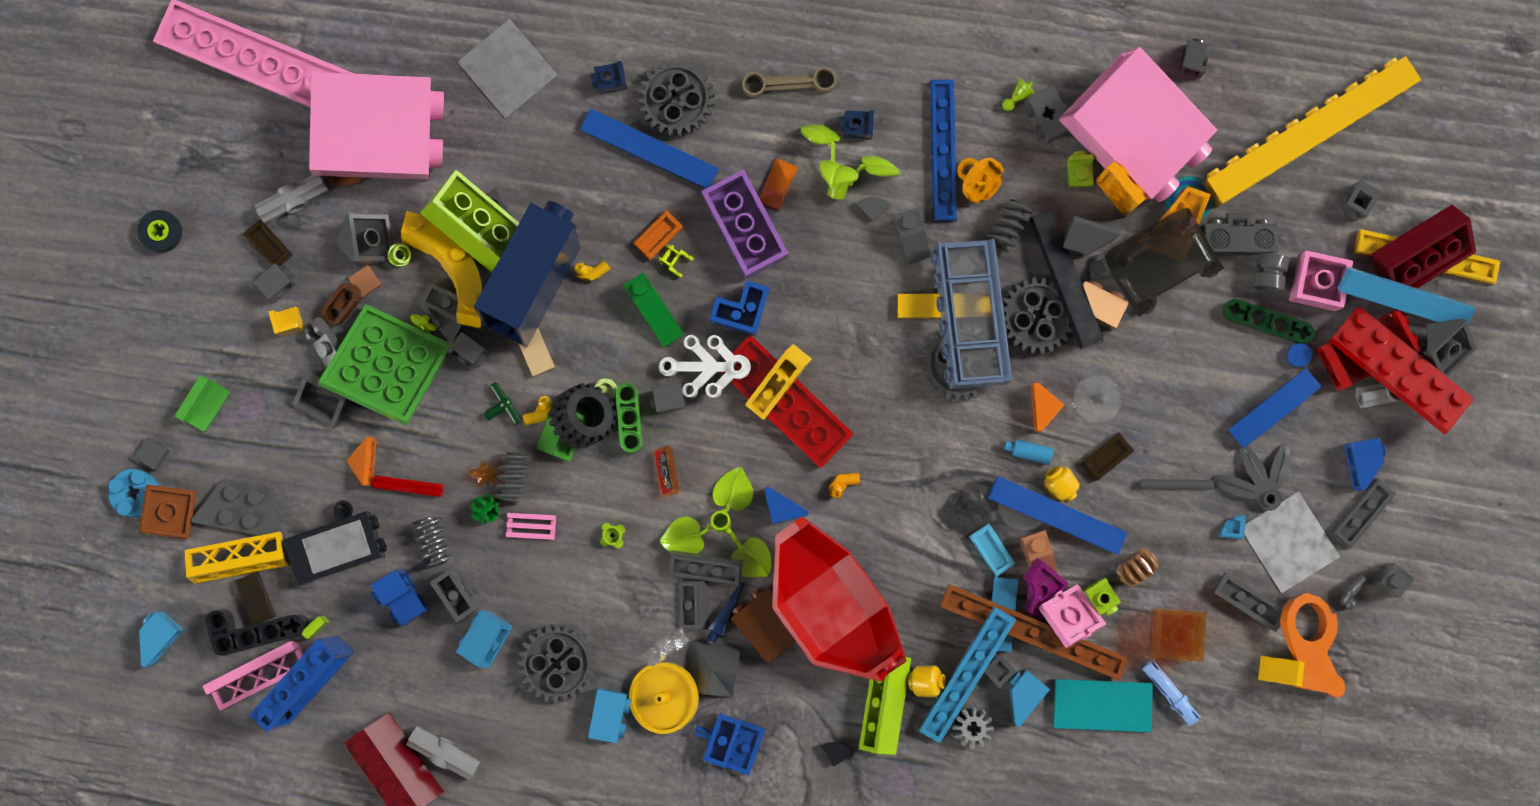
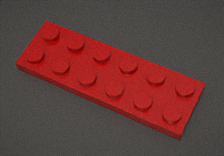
[1329,306,1474,435]
[720,335,854,469]

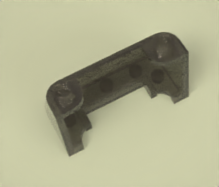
[1105,208,1224,317]

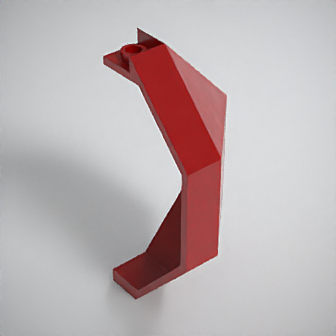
[772,517,907,681]

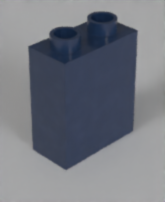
[474,201,580,348]

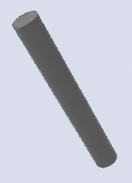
[1140,479,1214,489]

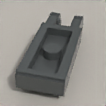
[303,317,340,368]

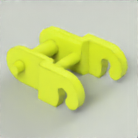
[657,245,694,278]

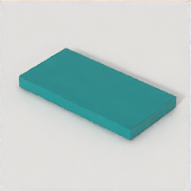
[1053,679,1153,732]

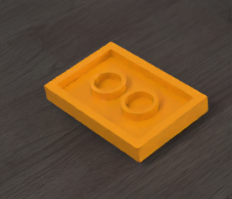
[1095,161,1146,217]

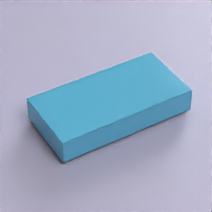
[968,523,1016,577]

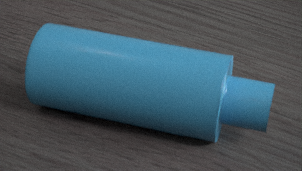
[1004,439,1054,465]

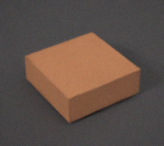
[349,265,382,298]

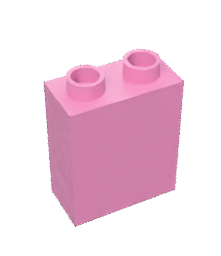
[1058,46,1217,202]
[309,72,444,180]

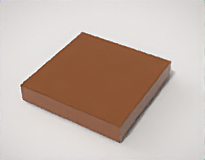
[138,484,196,539]

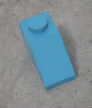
[139,611,184,668]
[1009,669,1050,728]

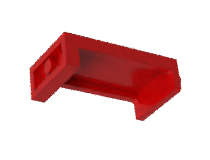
[1315,309,1421,391]

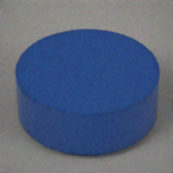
[1286,343,1312,368]

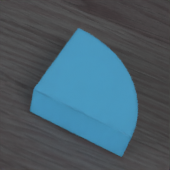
[1218,515,1246,540]

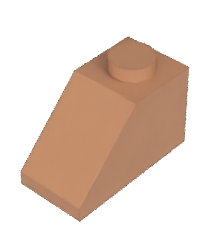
[1019,530,1058,574]

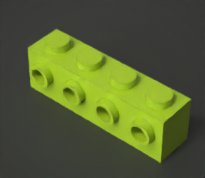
[859,657,911,755]

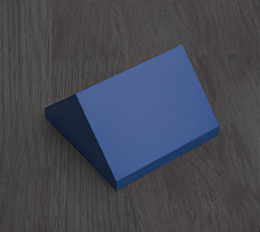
[764,486,809,525]

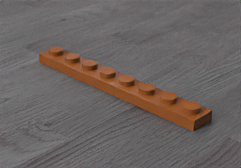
[939,584,1128,680]

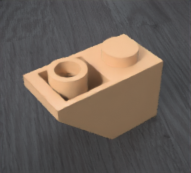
[1082,280,1129,331]

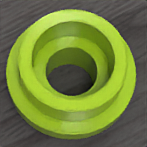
[387,243,411,267]

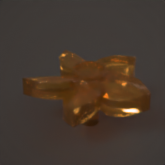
[469,461,498,487]

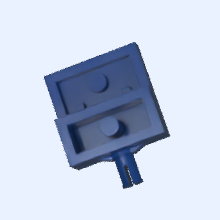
[694,712,765,775]

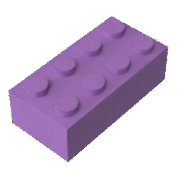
[701,169,789,280]

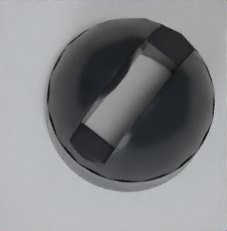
[333,500,353,520]

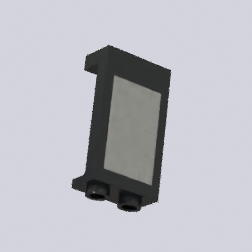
[283,511,387,586]

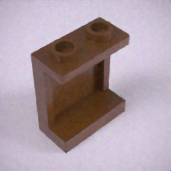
[731,587,796,664]

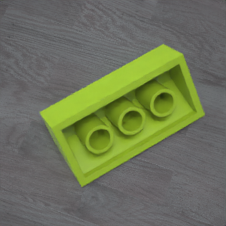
[420,170,519,272]

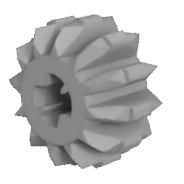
[952,707,994,749]

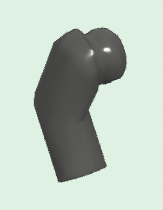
[1340,574,1367,610]

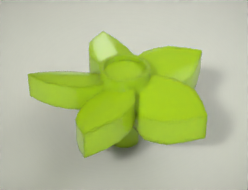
[410,314,437,334]

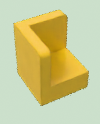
[268,307,304,337]

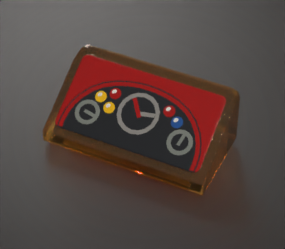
[654,446,680,497]

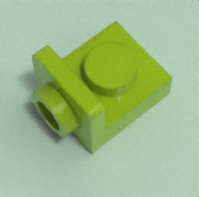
[1067,151,1094,188]

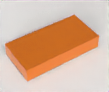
[633,210,683,261]

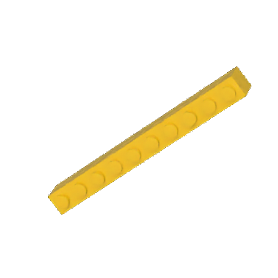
[1202,56,1421,208]

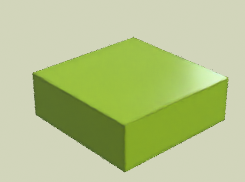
[301,616,330,640]

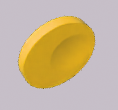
[629,662,699,734]

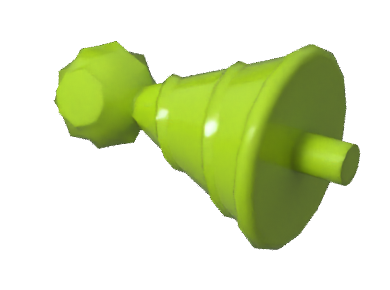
[1002,78,1035,112]

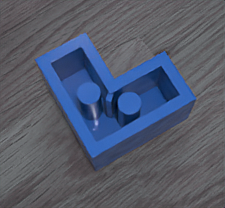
[709,280,770,337]
[370,569,430,626]

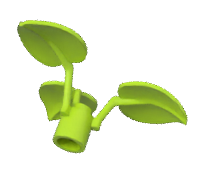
[800,124,901,200]
[660,467,772,578]

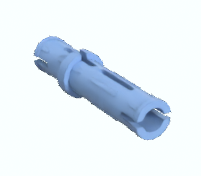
[1142,659,1201,726]

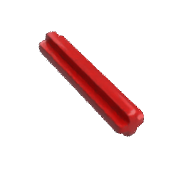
[372,475,444,497]

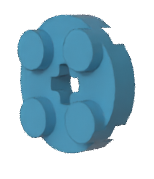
[108,469,159,517]

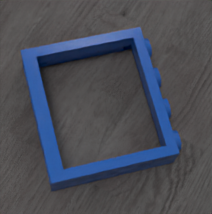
[249,636,355,732]

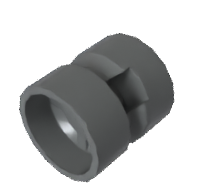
[1253,253,1290,293]

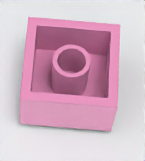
[1289,251,1353,311]

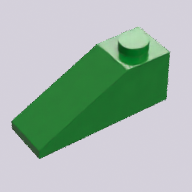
[623,272,684,348]

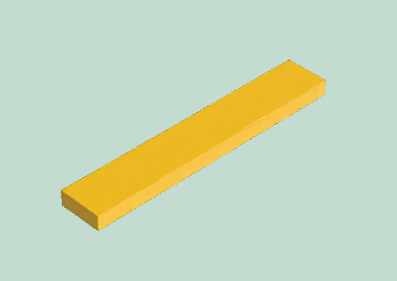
[1353,229,1500,285]

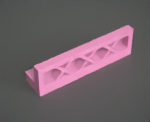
[203,640,303,711]

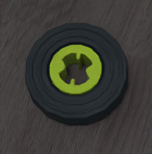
[138,210,182,253]

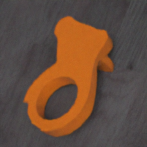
[1280,593,1345,698]

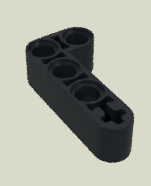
[205,609,310,656]

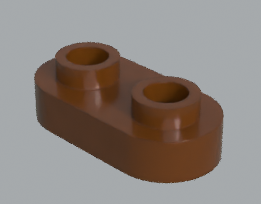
[321,283,361,325]

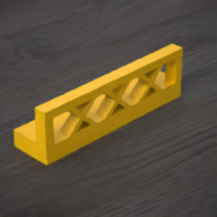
[185,532,290,584]

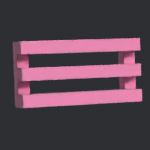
[506,513,556,540]

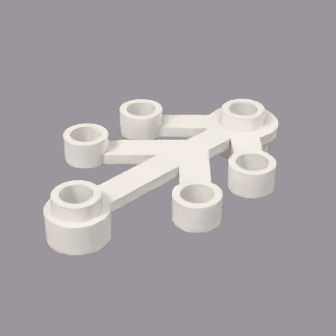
[659,335,751,398]

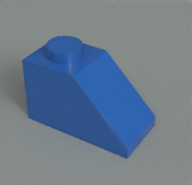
[1344,438,1386,491]

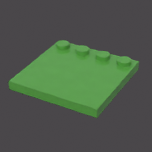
[318,304,452,426]

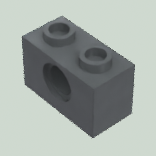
[430,568,481,623]

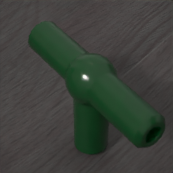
[484,382,522,425]

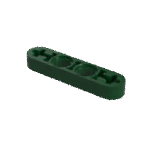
[1222,299,1315,344]

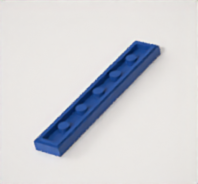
[930,79,957,222]
[580,108,719,189]
[987,476,1127,555]

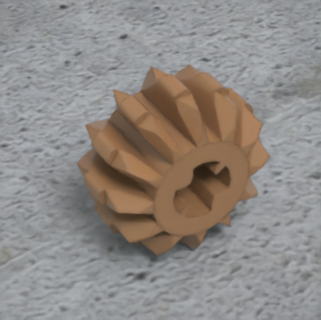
[1116,549,1159,587]

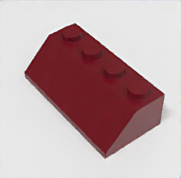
[1371,205,1476,289]
[344,712,445,806]

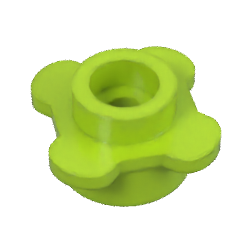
[600,523,625,548]

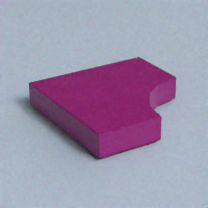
[1023,558,1068,622]

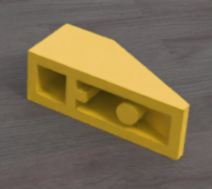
[745,344,812,420]

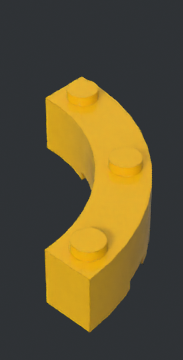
[401,211,482,328]

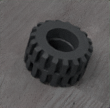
[549,383,616,449]

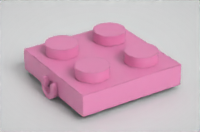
[1038,584,1106,649]

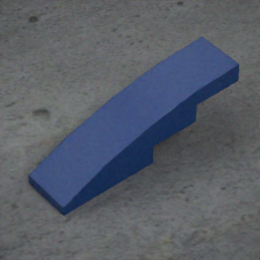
[1228,368,1321,448]

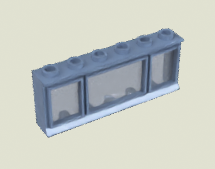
[931,239,1012,389]

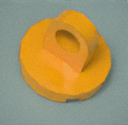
[957,157,1004,203]

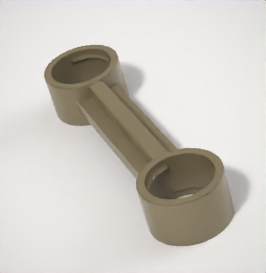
[742,67,837,99]

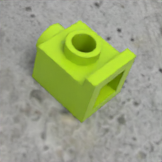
[1082,577,1121,617]

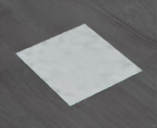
[457,19,557,118]
[1244,491,1340,594]

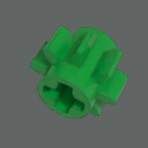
[470,493,500,525]

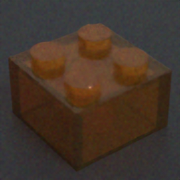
[1149,608,1207,662]

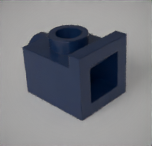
[590,61,628,95]
[839,110,874,139]

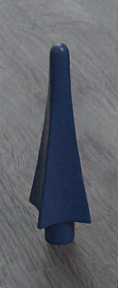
[707,582,744,644]

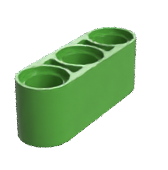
[616,383,643,454]

